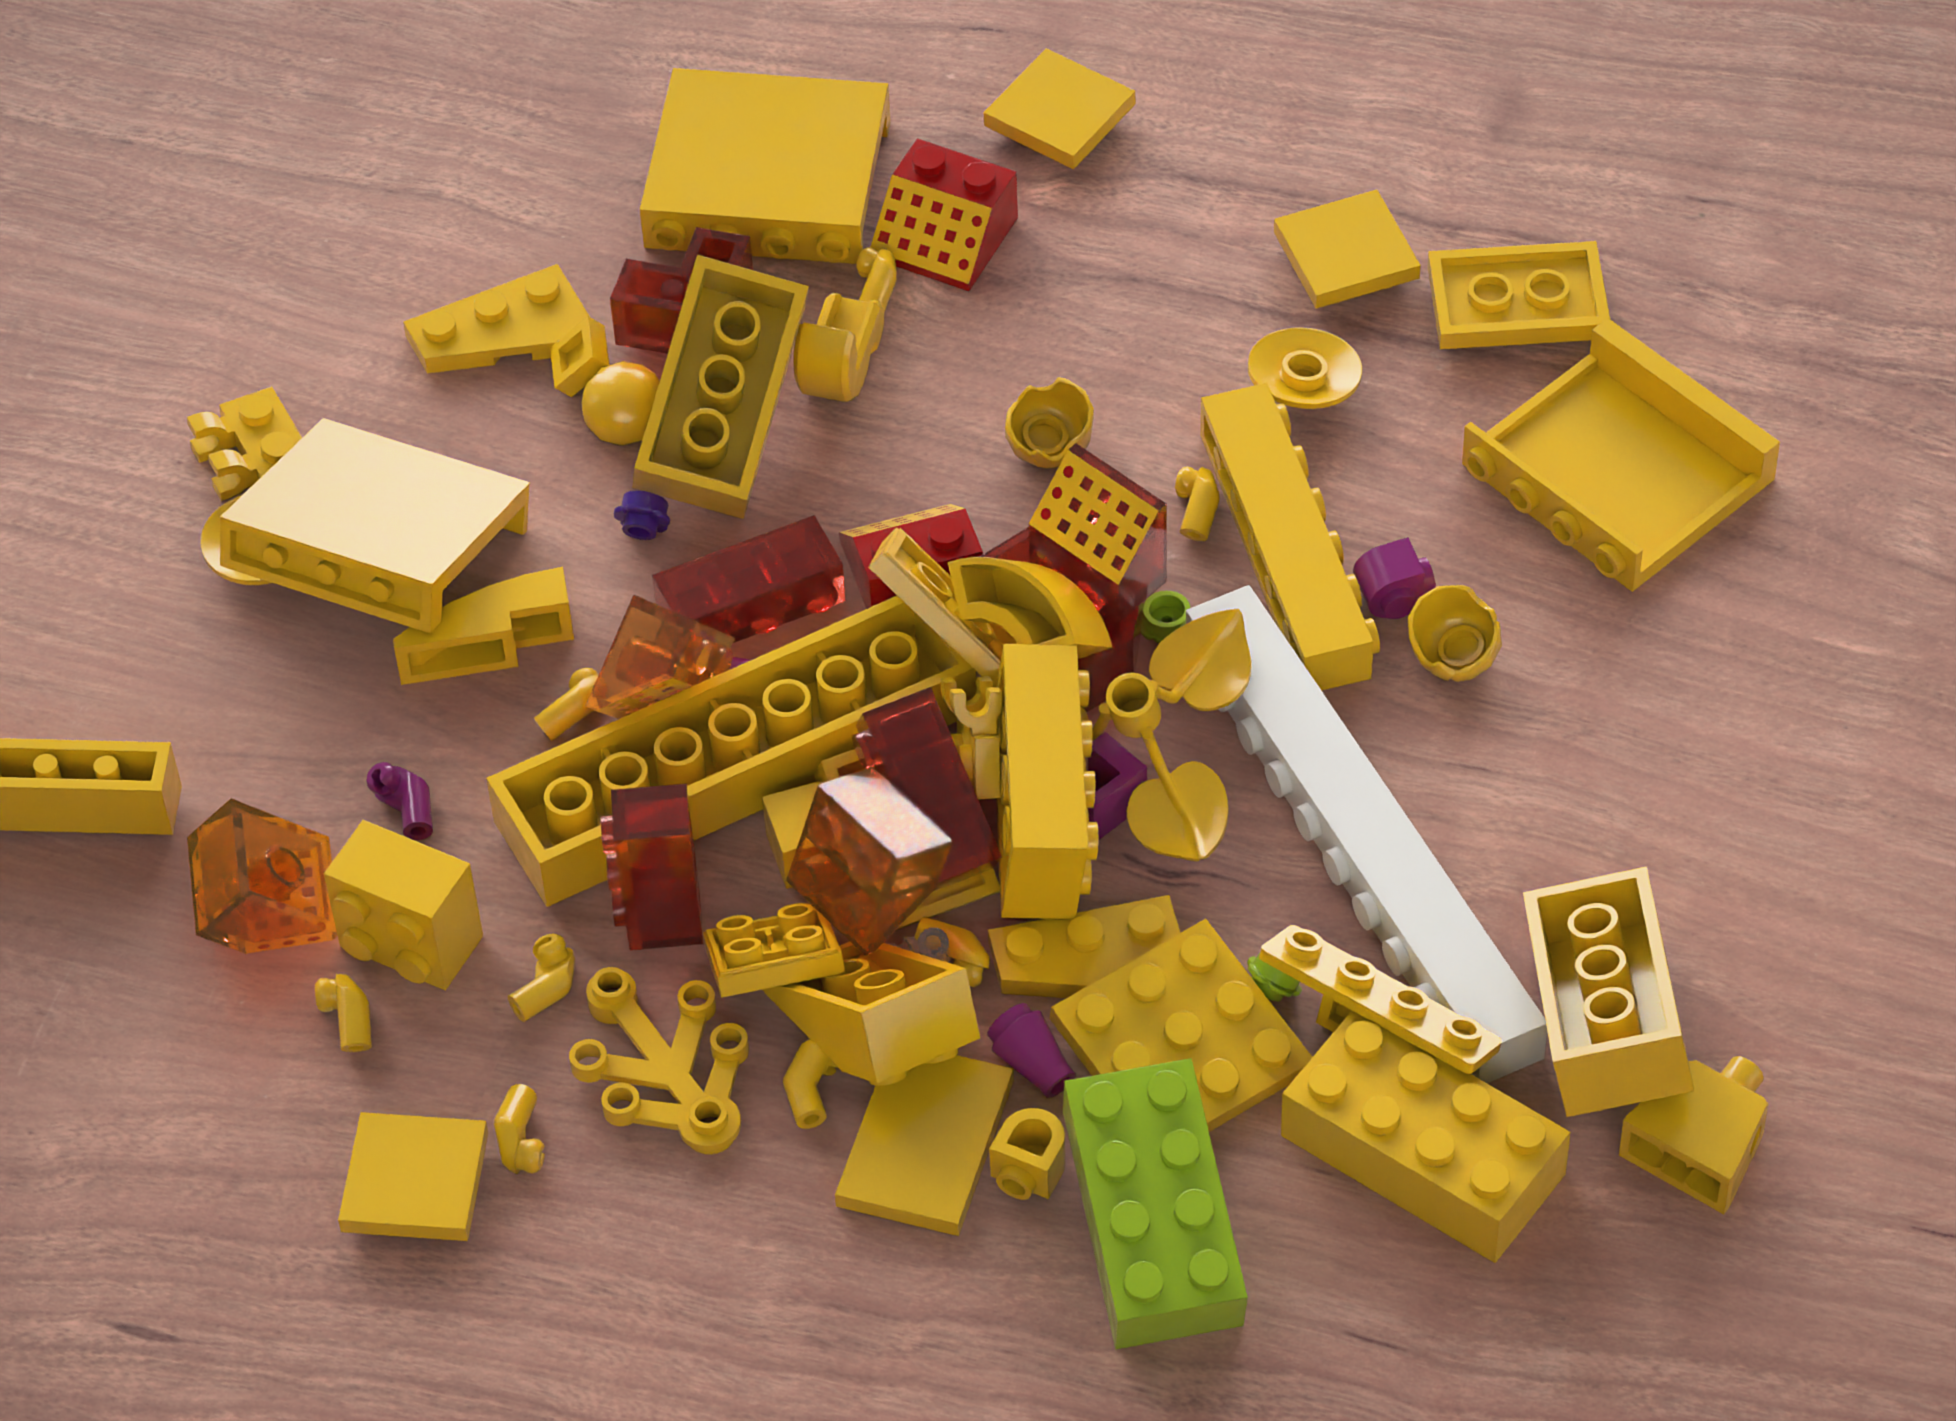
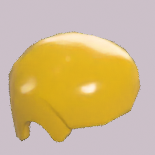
[581,361,660,446]
[1005,377,1094,469]
[1408,585,1502,682]

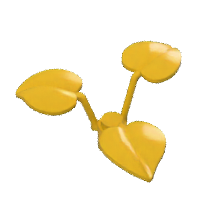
[1082,609,1252,862]

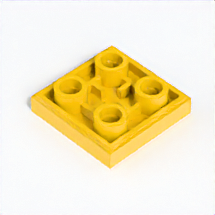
[983,48,1136,170]
[1274,189,1421,309]
[703,903,845,998]
[338,1112,489,1241]

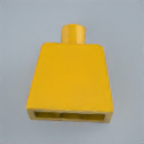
[1619,1056,1768,1215]

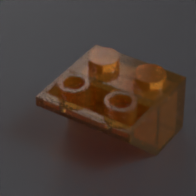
[786,767,952,955]

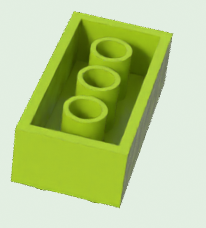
[1063,1058,1248,1350]

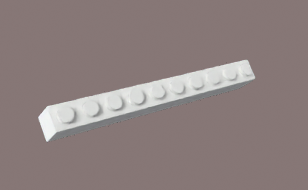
[1186,585,1547,1083]

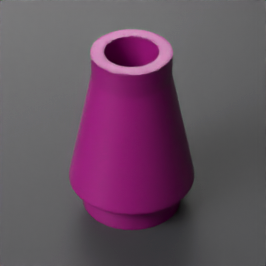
[987,1003,1076,1098]

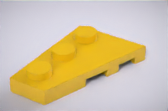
[403,264,590,374]
[988,895,1180,998]

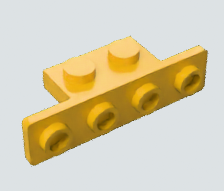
[1259,925,1502,1074]

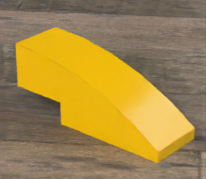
[393,566,574,685]

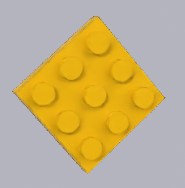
[1049,918,1312,1132]

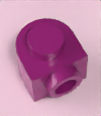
[1353,537,1436,619]

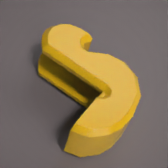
[793,293,884,402]

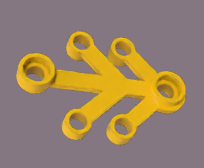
[569,967,749,1155]

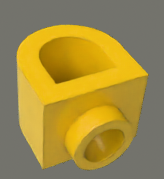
[989,1108,1065,1200]

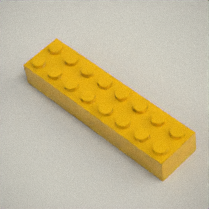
[486,596,977,907]

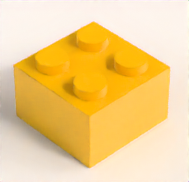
[324,820,483,991]

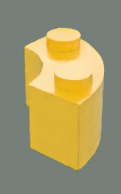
[948,557,1112,659]

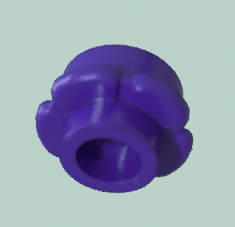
[613,491,670,540]

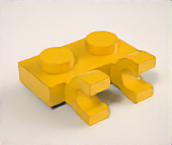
[187,386,302,501]
[941,676,1002,799]

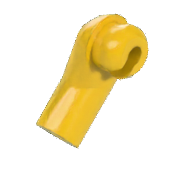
[856,247,897,312]
[1175,466,1219,541]
[534,668,609,741]
[914,916,990,987]
[507,933,576,1022]
[315,974,372,1052]
[783,1039,837,1129]
[493,1084,545,1174]

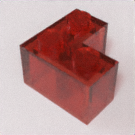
[610,227,753,354]

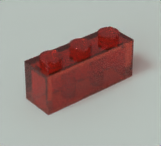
[652,515,846,662]
[852,687,1002,895]
[601,783,703,951]

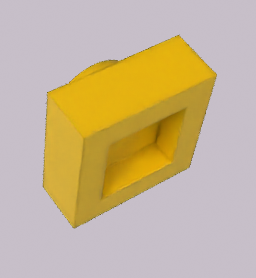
[550,316,610,397]

